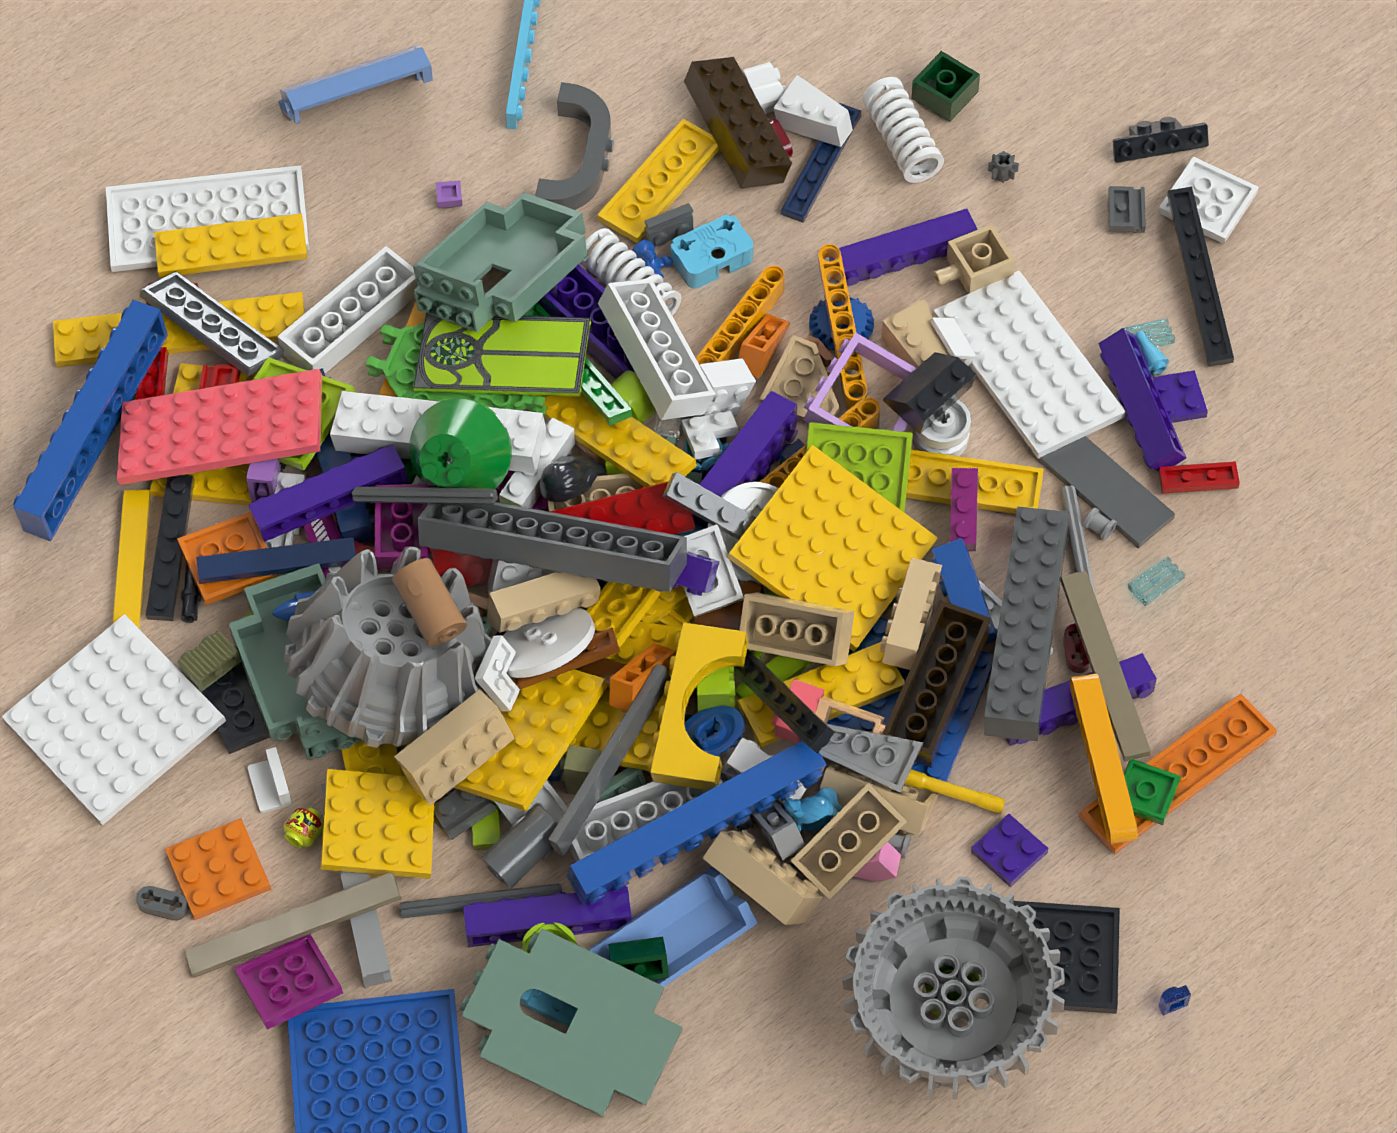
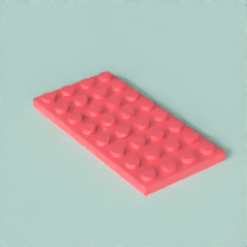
[117,369,322,485]

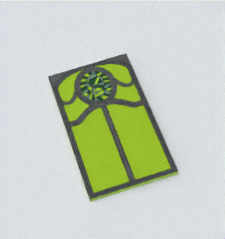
[413,313,591,396]

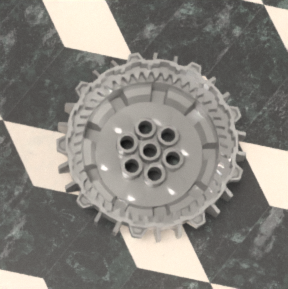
[284,546,492,748]
[842,877,1065,1100]

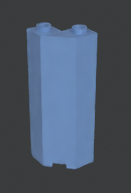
[278,46,433,124]
[587,867,758,987]

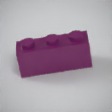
[950,468,978,551]

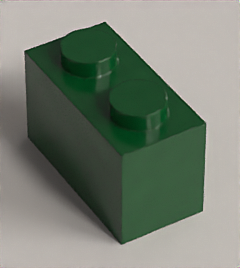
[608,936,669,980]

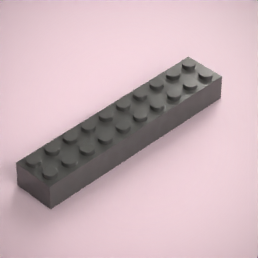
[418,502,687,592]
[984,506,1069,741]

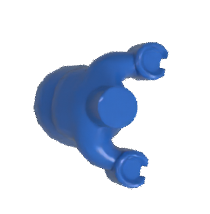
[632,240,673,278]

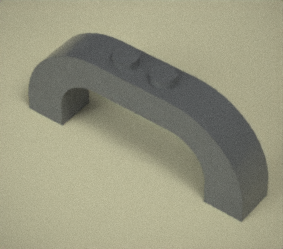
[535,82,614,210]

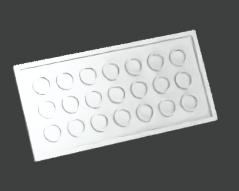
[106,165,310,272]
[933,271,1126,459]

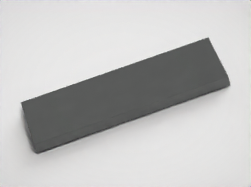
[140,272,284,376]
[1028,436,1175,548]

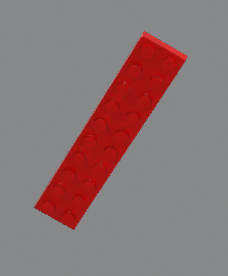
[430,481,695,587]

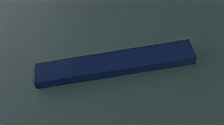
[781,103,861,223]
[196,537,356,584]

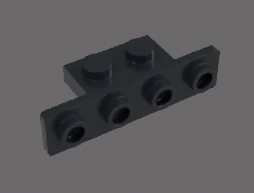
[1112,117,1209,163]

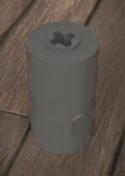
[481,803,558,889]

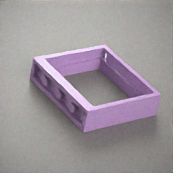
[803,332,917,432]

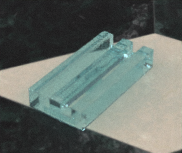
[1121,318,1175,349]
[1128,557,1185,606]

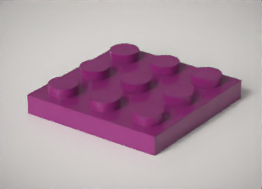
[234,934,343,1030]

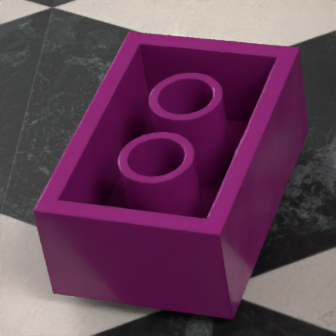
[375,484,429,570]

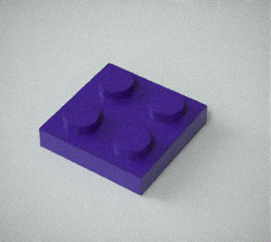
[1153,370,1208,423]
[971,814,1049,887]

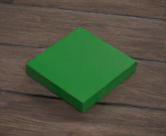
[1124,759,1181,825]

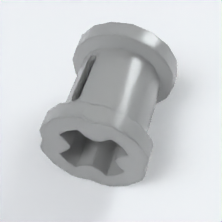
[1083,508,1117,541]
[888,834,911,859]

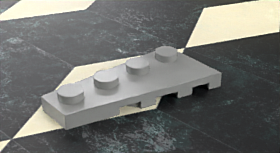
[819,724,923,792]

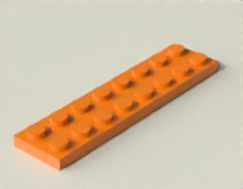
[1079,693,1277,854]

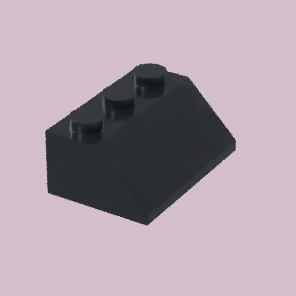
[882,352,977,434]

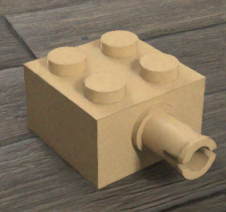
[933,224,1016,294]

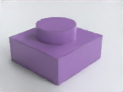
[436,180,463,208]

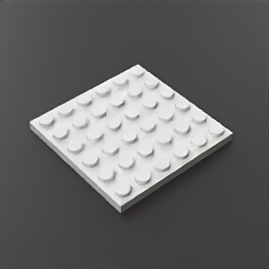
[2,614,226,826]

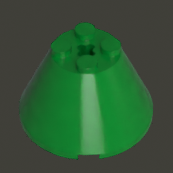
[409,398,512,489]

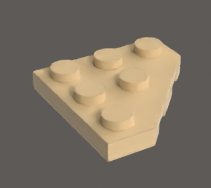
[760,334,840,421]

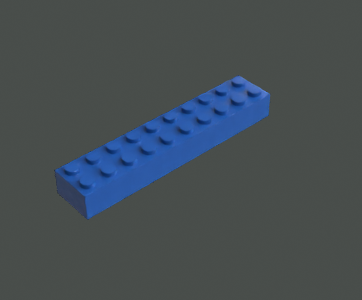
[13,300,168,542]
[566,741,827,905]

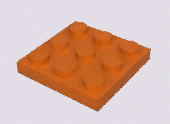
[177,512,279,605]
[165,818,272,920]

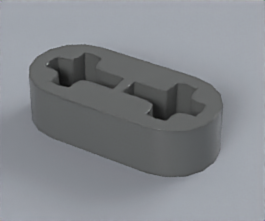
[136,886,188,921]

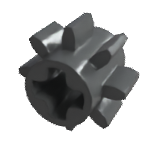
[988,151,1019,183]

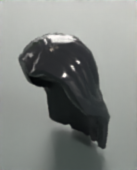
[540,455,607,502]

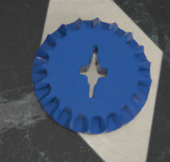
[809,295,874,350]
[685,706,745,757]

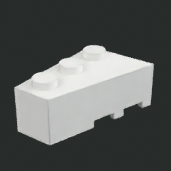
[773,75,853,147]
[720,738,807,814]

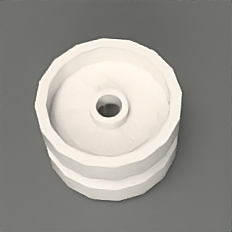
[913,400,971,456]

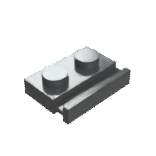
[1108,186,1146,233]
[644,203,693,246]
[434,789,497,840]

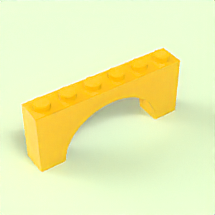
[648,623,749,790]

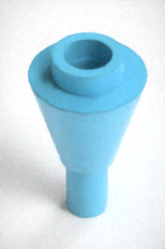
[1135,331,1169,375]

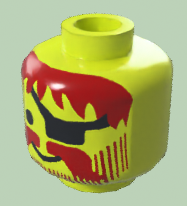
[283,807,323,849]

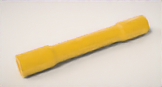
[905,769,1005,814]

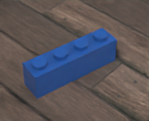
[931,538,997,644]

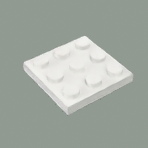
[1158,157,1259,244]

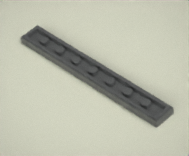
[549,664,671,856]

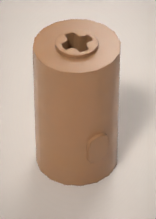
[392,558,467,647]

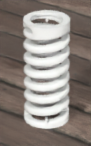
[862,77,944,183]
[580,228,682,316]

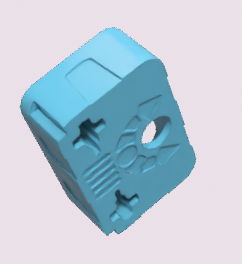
[671,214,753,288]

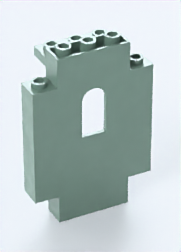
[413,192,588,332]
[229,563,363,760]
[460,928,683,1117]

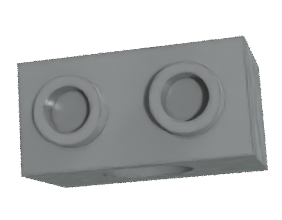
[752,800,806,860]

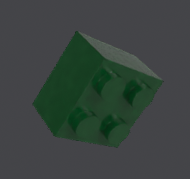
[911,51,980,122]

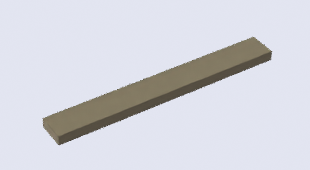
[1060,571,1151,761]
[185,872,402,978]

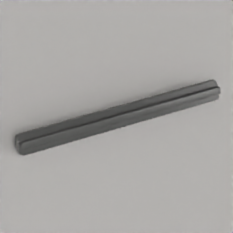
[352,487,498,505]
[399,883,562,918]

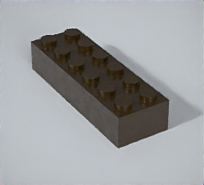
[684,57,792,189]
[882,600,991,768]

